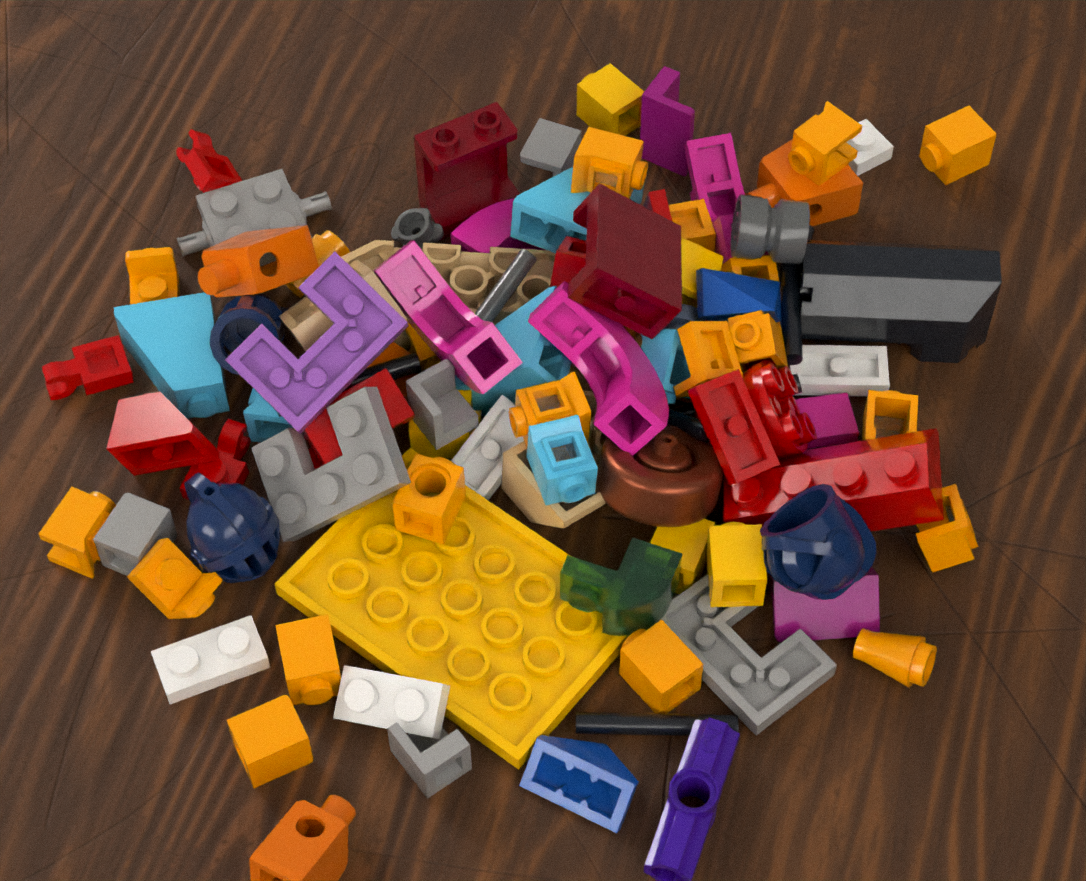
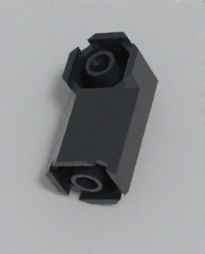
[800,240,1002,363]

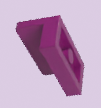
[640,66,695,176]
[766,566,880,642]

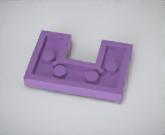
[225,252,409,434]

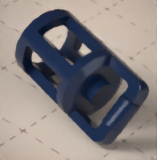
[210,294,288,375]

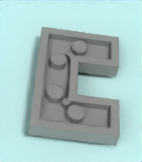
[251,387,411,542]
[650,574,837,735]

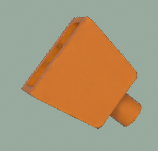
[745,139,863,226]
[198,225,319,298]
[249,795,356,881]

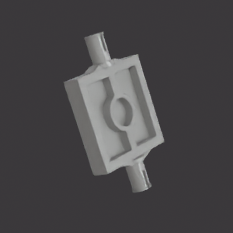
[177,169,332,266]

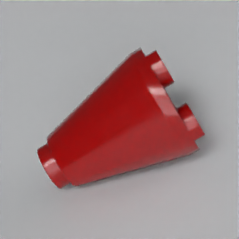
[691,359,817,459]

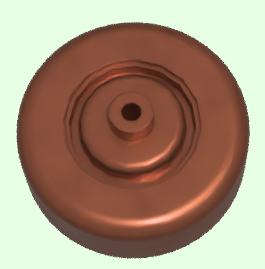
[596,425,723,527]

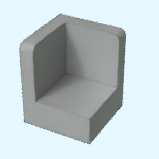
[520,118,581,177]
[406,359,479,450]
[93,493,177,576]
[387,722,472,799]

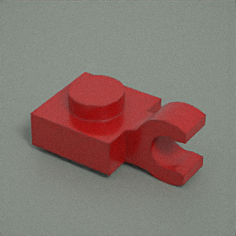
[176,129,242,193]
[41,335,134,400]
[180,419,251,500]

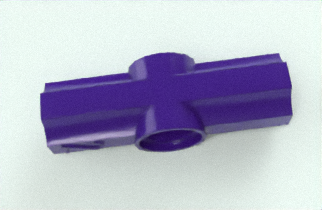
[644,717,740,881]

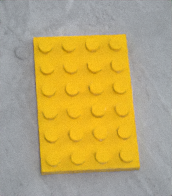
[275,448,650,770]

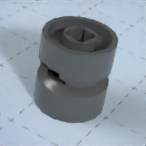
[730,194,810,265]

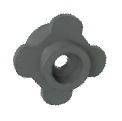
[391,208,444,249]

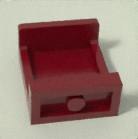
[414,102,520,240]
[568,183,682,339]

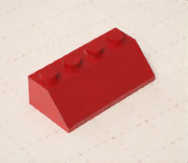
[724,428,944,531]

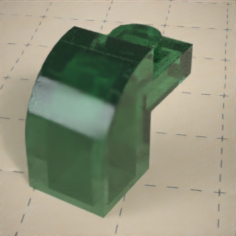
[560,537,682,636]

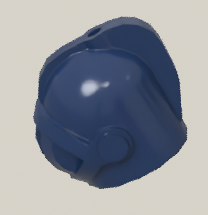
[184,472,280,583]
[760,484,876,600]

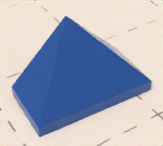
[696,268,782,329]
[519,735,639,833]

